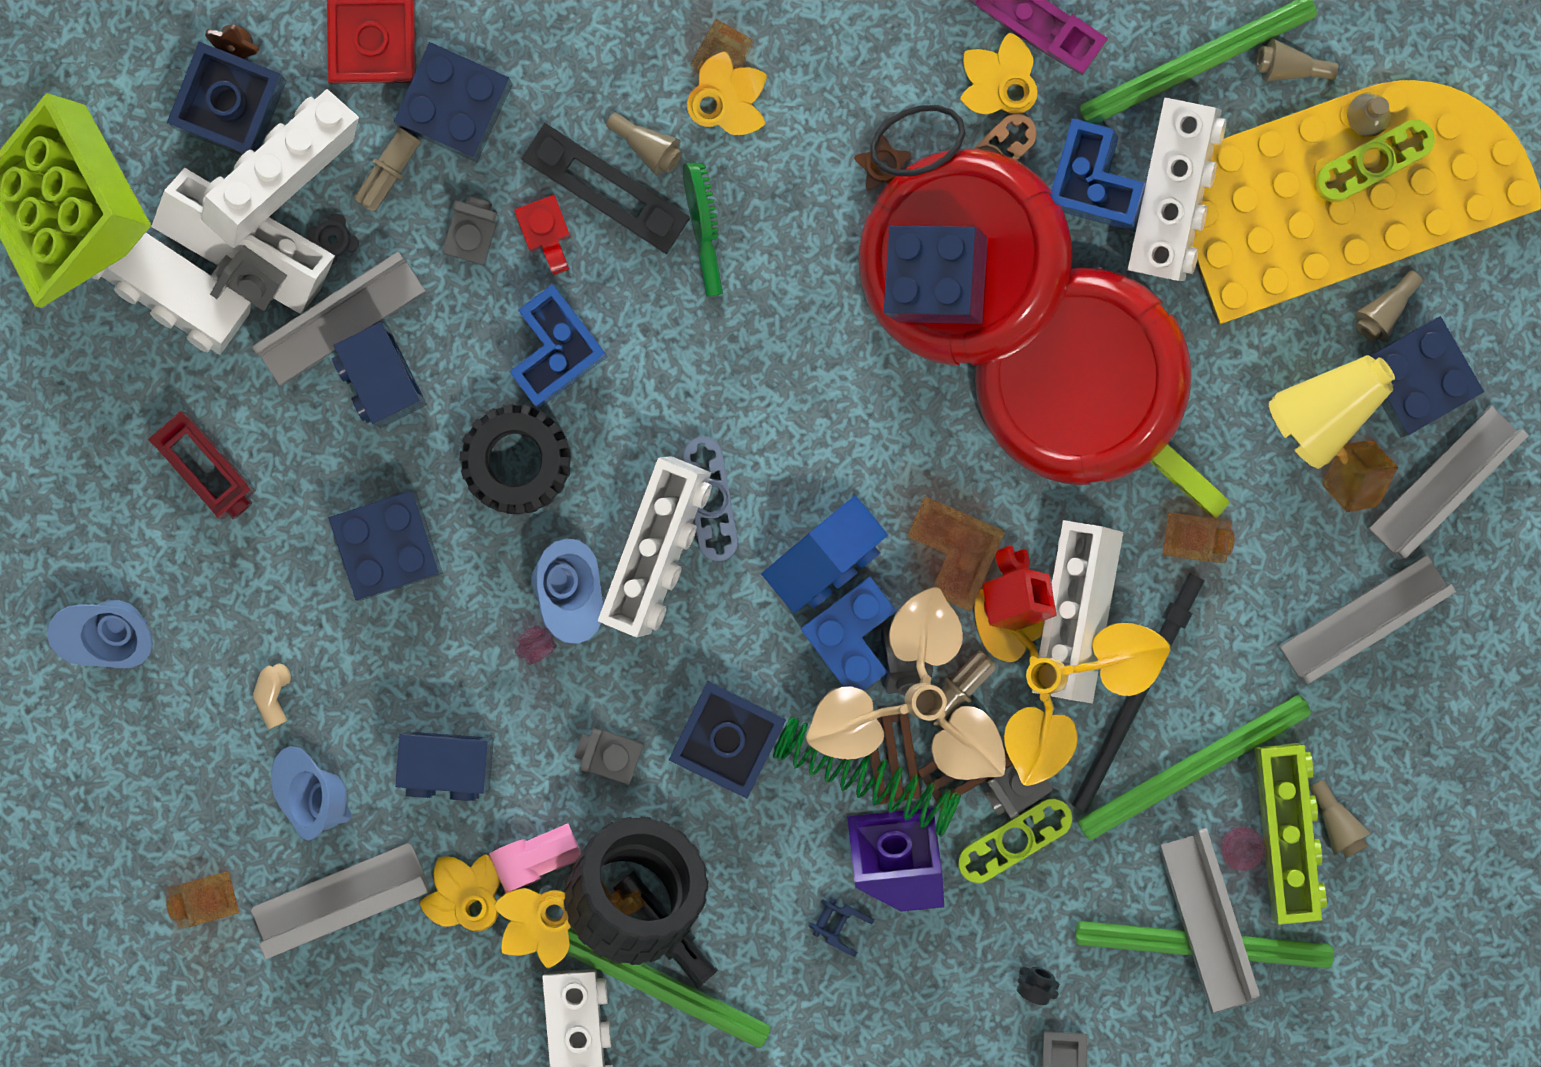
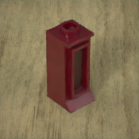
[148,411,256,520]

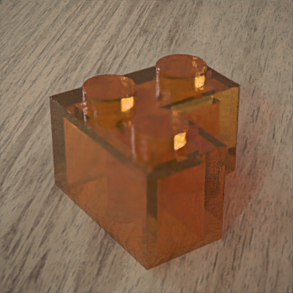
[906,496,1005,612]

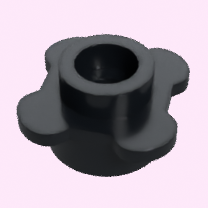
[307,214,359,265]
[1017,967,1060,1005]

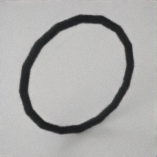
[870,105,966,176]

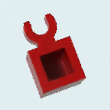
[982,545,1057,631]

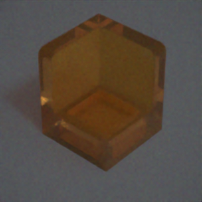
[690,19,754,74]
[1323,440,1399,512]

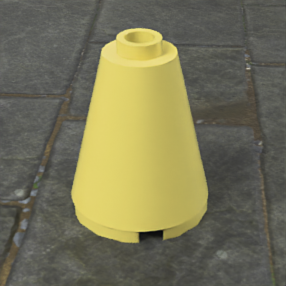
[1269,355,1395,469]

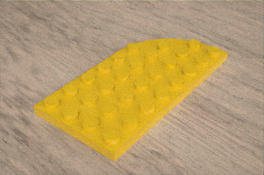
[1192,80,1541,325]

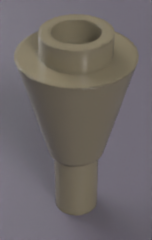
[1256,39,1339,82]
[1347,93,1391,137]
[606,112,682,176]
[1355,270,1423,342]
[1309,779,1372,859]

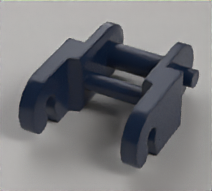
[808,897,875,957]

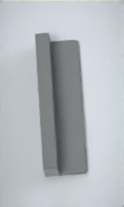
[252,252,426,386]
[1367,406,1529,559]
[1278,555,1456,684]
[1159,828,1260,1014]
[251,843,431,960]

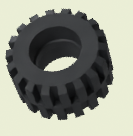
[459,404,572,515]

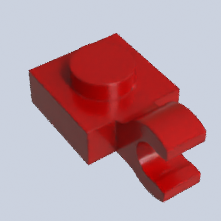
[514,194,571,276]

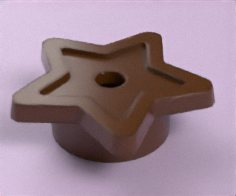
[205,25,259,61]
[854,135,911,190]

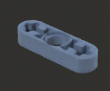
[683,437,738,562]

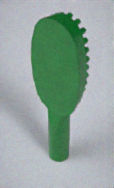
[683,162,723,297]

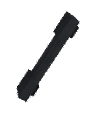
[521,123,690,254]

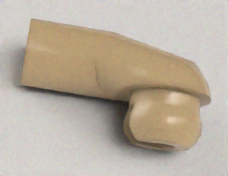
[253,663,291,730]

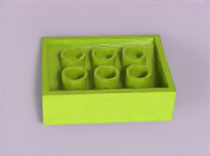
[0,93,152,308]

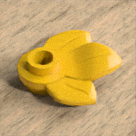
[960,33,1037,115]
[687,51,767,135]
[420,854,501,932]
[494,888,571,968]

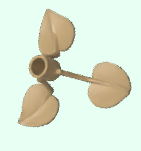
[806,587,1006,780]

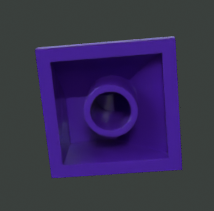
[847,808,944,912]

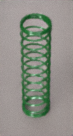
[773,716,961,837]

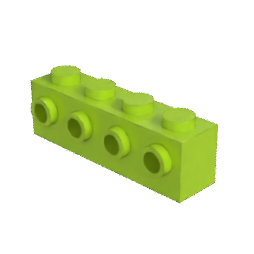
[1254,743,1327,925]

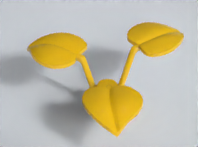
[975,589,1171,786]

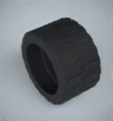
[564,816,709,965]

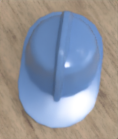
[531,538,603,644]
[47,600,153,668]
[271,746,352,841]

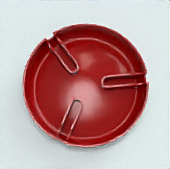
[858,149,1072,366]
[975,267,1192,485]

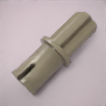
[355,127,422,211]
[932,651,996,729]

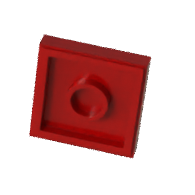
[327,0,416,84]

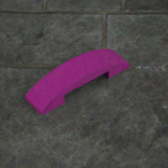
[968,0,1108,75]

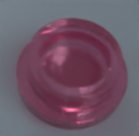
[515,626,557,665]
[1221,827,1265,871]

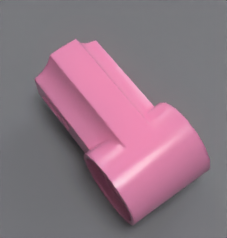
[489,824,581,894]

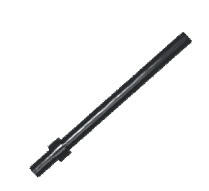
[1071,573,1205,813]

